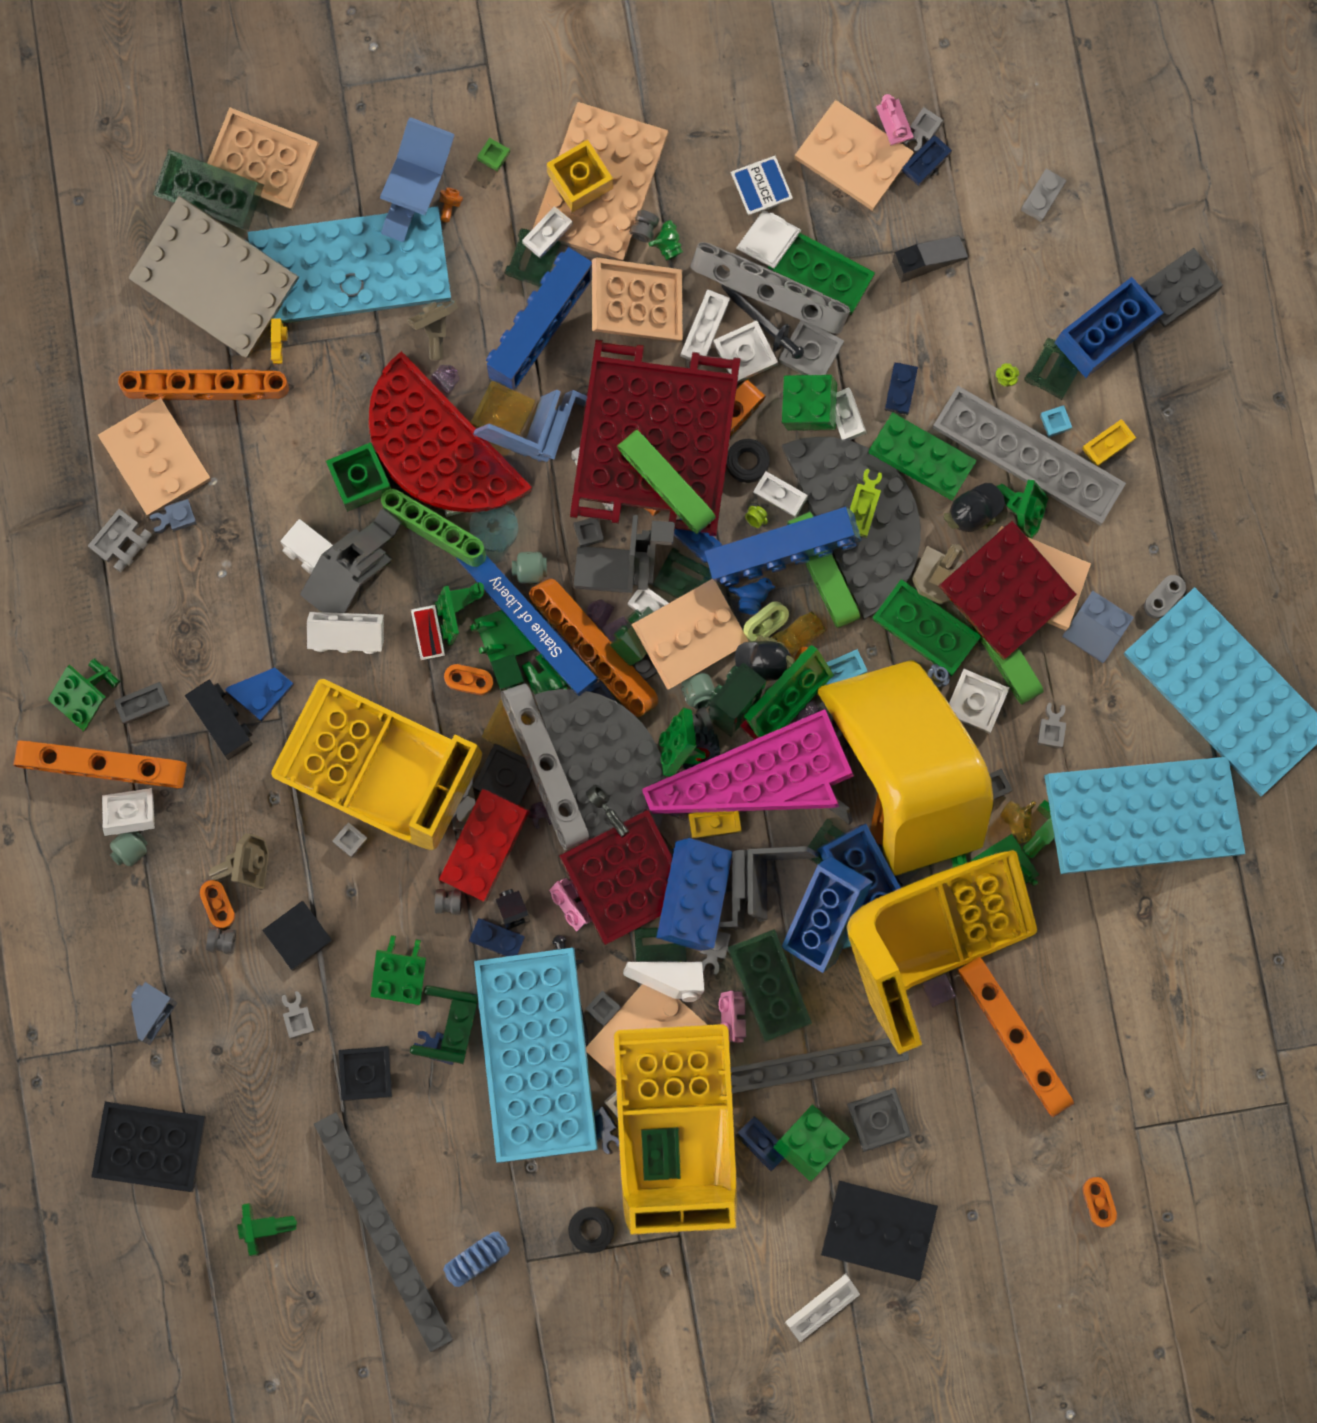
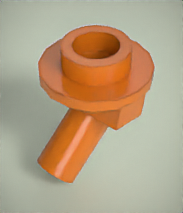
[439,188,463,223]

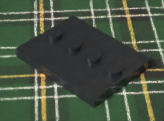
[91,1101,206,1193]
[821,1180,938,1281]

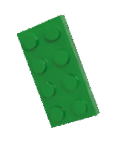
[768,233,875,316]
[868,412,977,501]
[872,579,981,677]
[744,645,834,738]

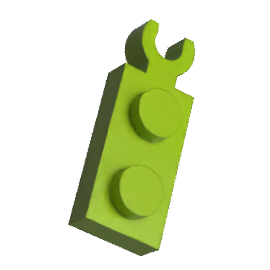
[850,469,882,538]

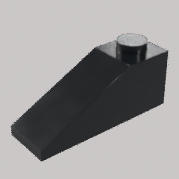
[892,236,968,283]

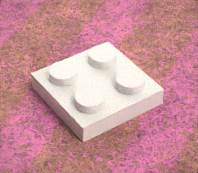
[713,320,778,384]
[949,669,1009,734]
[102,788,155,836]

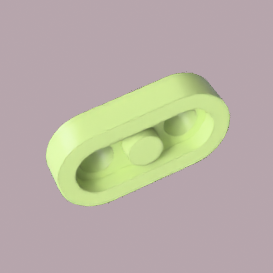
[744,601,789,641]

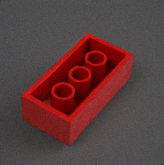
[439,789,530,901]

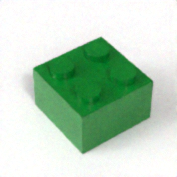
[782,375,837,431]
[326,442,391,512]
[773,1104,850,1182]

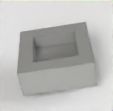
[332,822,368,858]

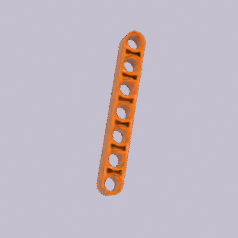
[529,579,659,717]

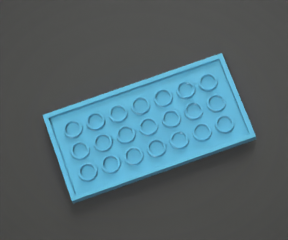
[248,207,451,325]
[1123,587,1317,796]
[1044,757,1245,874]
[474,948,598,1163]

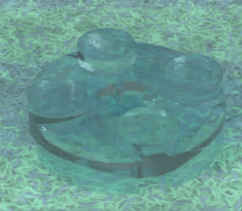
[469,505,519,552]

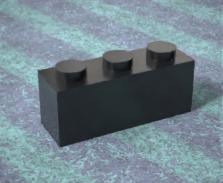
[185,679,253,760]

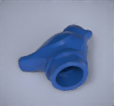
[728,578,776,615]

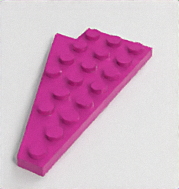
[642,709,854,814]

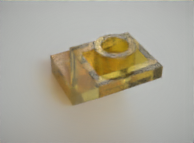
[771,611,826,655]

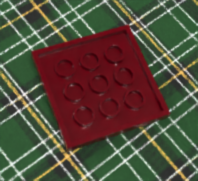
[938,521,1077,660]
[558,810,672,945]

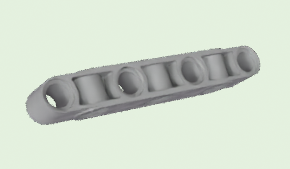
[690,242,850,334]
[501,684,589,850]

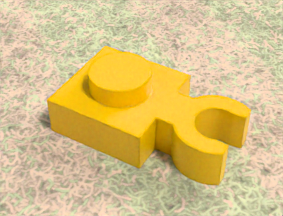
[271,319,288,364]

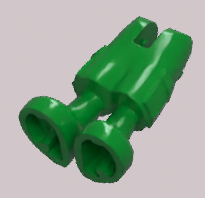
[522,654,568,695]

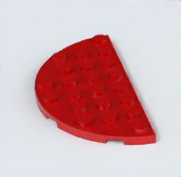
[368,351,532,512]

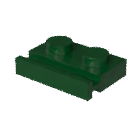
[641,1127,681,1181]

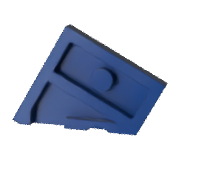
[225,667,294,722]

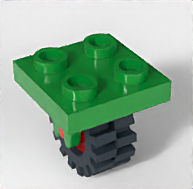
[658,707,720,777]

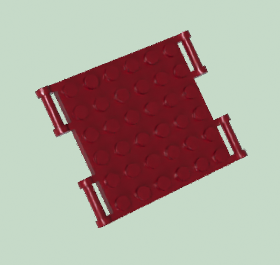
[570,339,741,537]

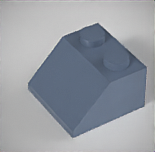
[1062,591,1134,663]
[131,982,177,1045]

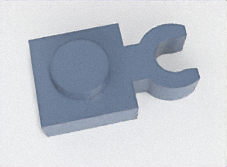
[150,499,197,533]

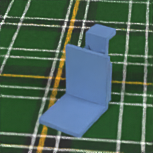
[380,118,455,242]
[473,390,587,462]

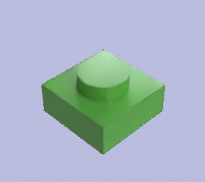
[477,137,510,172]

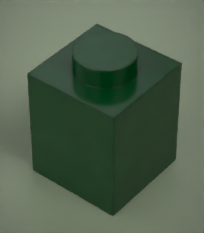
[491,654,524,692]

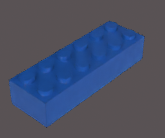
[486,247,592,393]
[705,507,862,587]

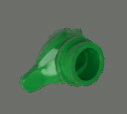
[648,220,683,261]

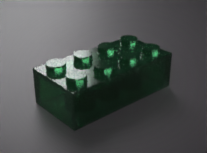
[153,149,265,230]
[708,663,766,737]
[727,929,812,1044]

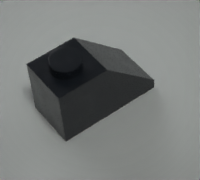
[495,889,530,930]

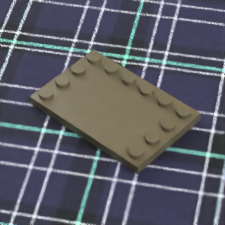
[128,196,300,358]

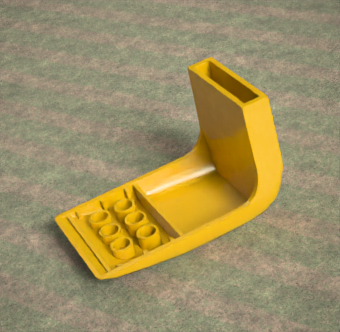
[817,660,993,876]
[271,679,482,850]
[847,850,1037,1054]
[614,1024,737,1234]

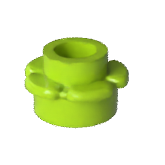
[996,363,1020,387]
[745,506,768,528]

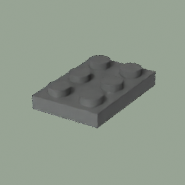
[1140,248,1223,328]

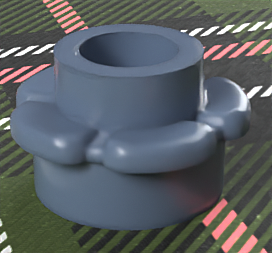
[927,664,950,688]

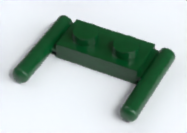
[410,985,478,1065]

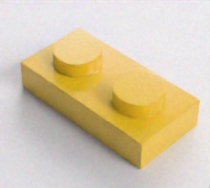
[1082,419,1136,466]
[688,811,742,839]

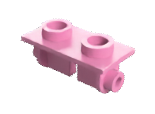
[876,94,914,146]
[549,878,591,931]
[719,991,746,1043]

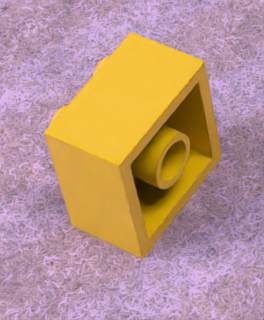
[547,139,613,212]

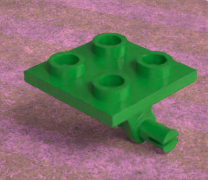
[435,582,484,646]
[48,658,120,732]

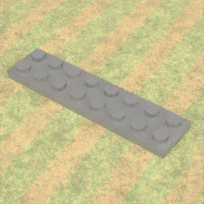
[933,386,1126,526]

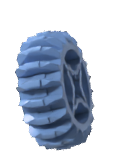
[443,1232,510,1287]

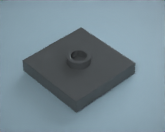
[847,1088,912,1152]

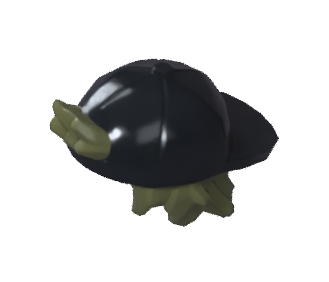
[943,483,1005,532]
[735,635,795,681]

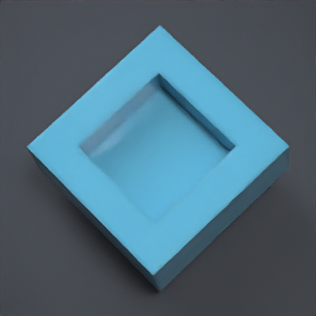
[1040,405,1072,438]

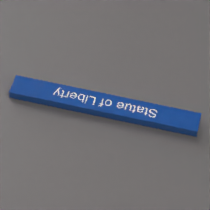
[455,549,598,696]

